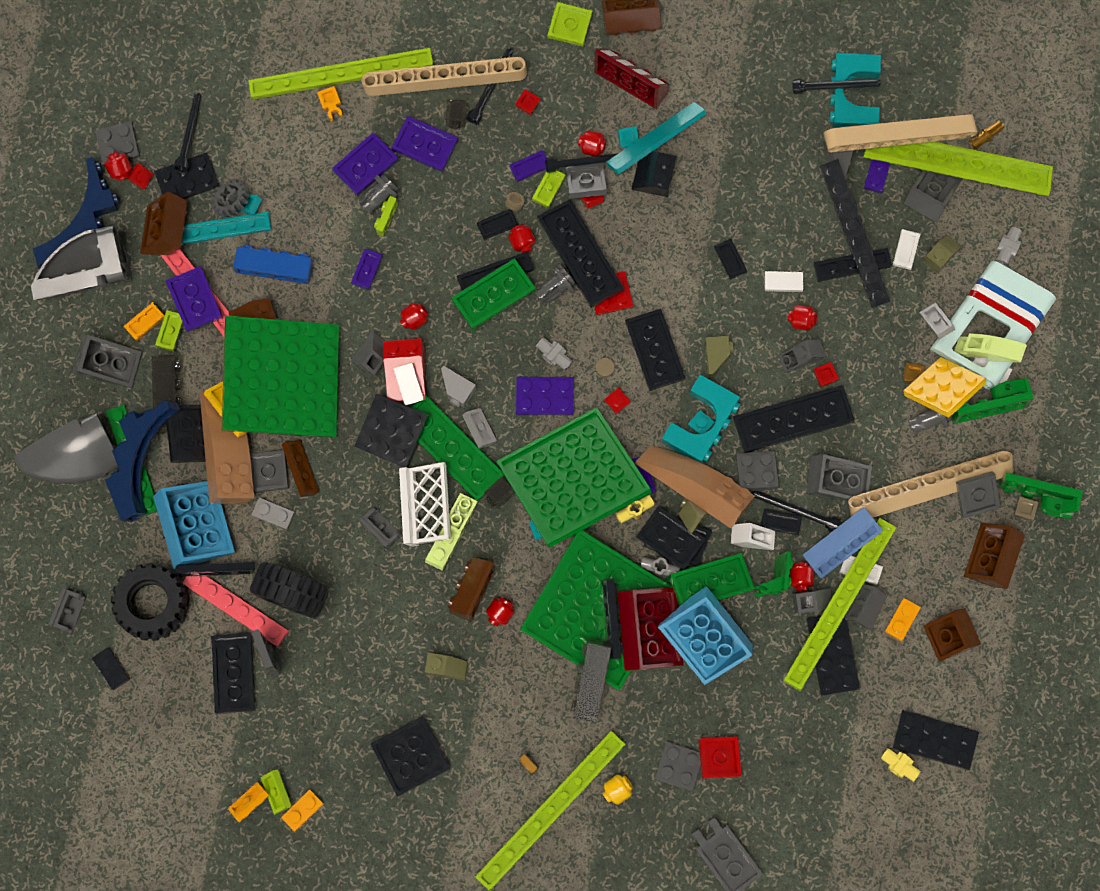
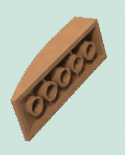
[200,392,254,504]
[635,446,755,528]

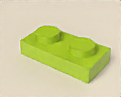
[532,170,566,209]
[374,196,398,237]
[155,310,183,352]
[260,769,291,814]

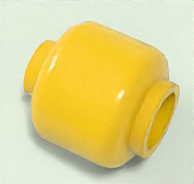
[603,775,633,805]

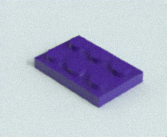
[392,116,458,172]
[332,132,399,196]
[166,266,222,333]
[516,377,574,416]

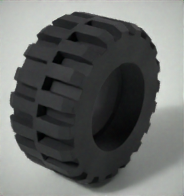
[250,562,329,619]
[111,564,189,641]

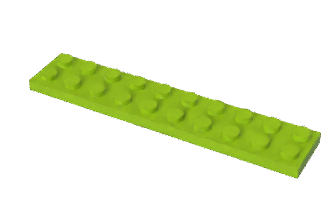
[864,142,1053,196]

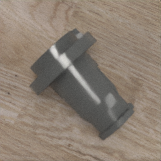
[358,175,398,215]
[534,264,575,306]
[908,408,951,435]

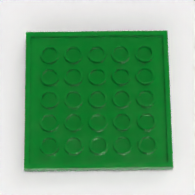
[221,316,339,438]
[496,407,652,548]
[519,531,672,691]

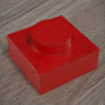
[515,89,541,115]
[127,164,153,190]
[579,195,604,209]
[813,362,839,388]
[604,388,631,415]

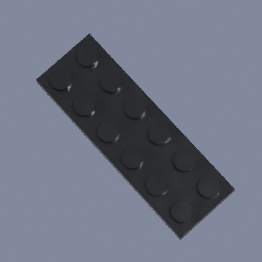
[537,199,624,308]
[733,385,855,453]

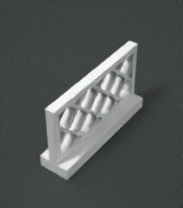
[399,462,451,546]

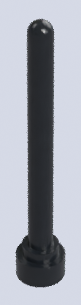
[466,47,513,125]
[793,79,881,94]
[173,92,201,173]
[545,153,618,173]
[751,491,841,532]

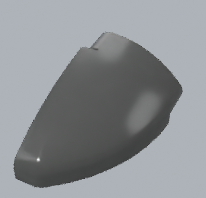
[31,225,131,300]
[13,413,119,484]

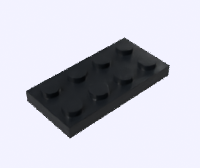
[625,309,685,391]
[806,615,860,696]
[211,633,255,714]
[892,710,979,770]

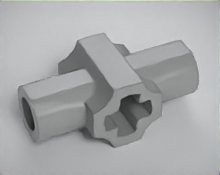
[996,227,1022,265]
[536,337,573,370]
[640,557,680,578]

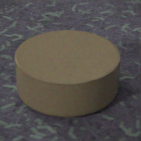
[505,192,525,211]
[595,358,614,378]

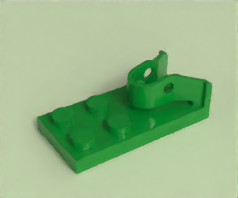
[451,258,536,334]
[951,378,1034,424]
[998,473,1083,519]
[666,553,754,606]

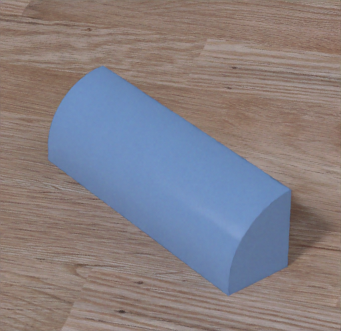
[803,507,883,579]

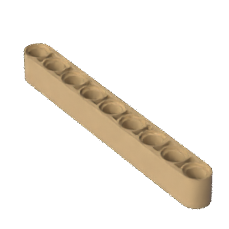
[362,57,527,96]
[823,115,978,152]
[848,451,1014,518]

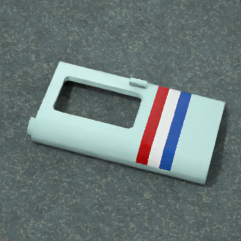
[930,261,1056,390]

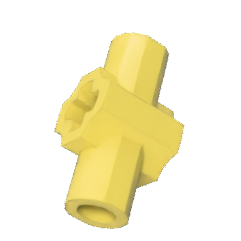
[615,495,655,524]
[881,748,921,782]

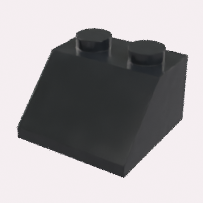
[631,152,677,197]

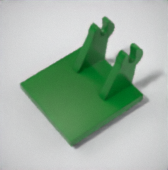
[753,551,793,598]

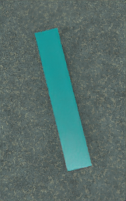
[606,102,706,175]
[181,212,271,245]

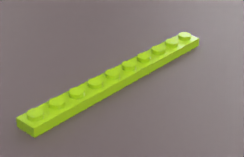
[248,48,433,100]
[783,518,897,691]
[475,731,626,891]

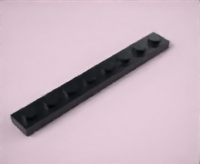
[819,159,890,308]

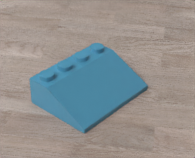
[153,481,235,569]
[658,587,753,685]

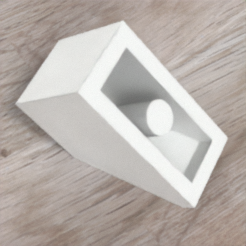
[731,523,775,550]

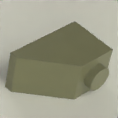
[923,235,962,274]
[705,336,733,379]
[679,498,708,533]
[425,653,468,681]

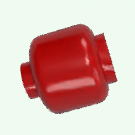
[578,130,606,156]
[104,151,132,181]
[508,224,536,253]
[400,303,429,331]
[788,305,817,331]
[789,563,814,592]
[486,596,515,626]

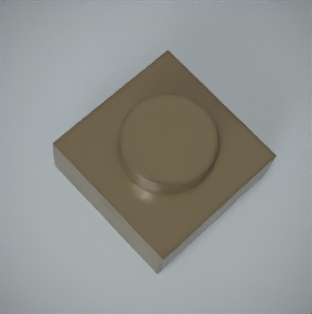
[1013,497,1039,522]

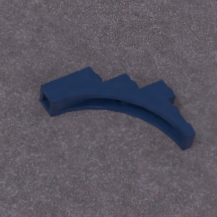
[32,157,119,269]
[105,400,180,522]

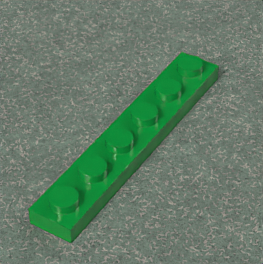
[106,405,158,517]

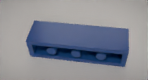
[233,245,313,284]

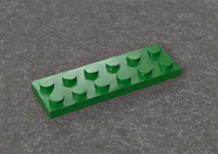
[412,396,505,501]

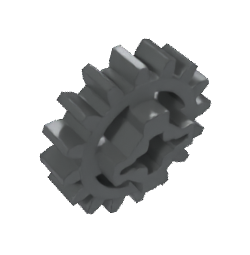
[210,179,250,218]

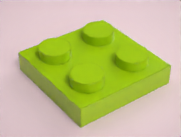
[548,2,593,47]

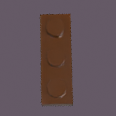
[282,440,319,497]

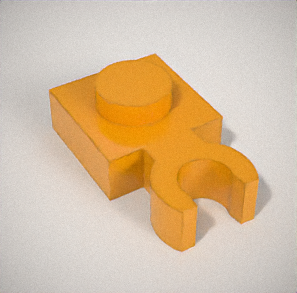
[317,86,343,121]

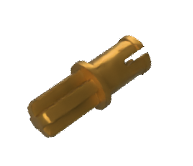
[969,121,1005,150]

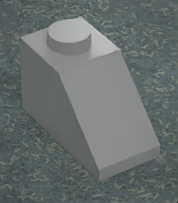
[441,366,476,408]

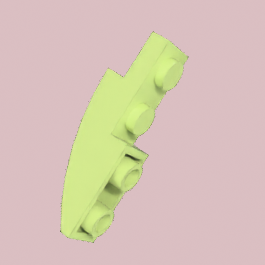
[954,334,1027,363]
[425,493,478,571]

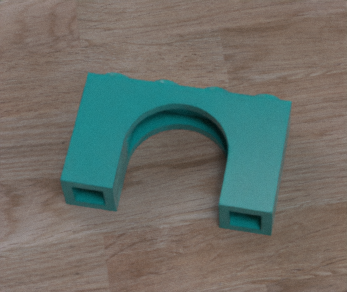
[829,53,881,128]
[661,375,741,463]

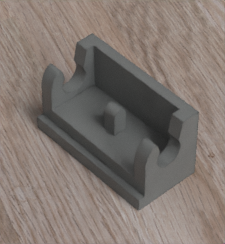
[359,508,402,550]
[845,584,887,631]
[48,588,86,634]

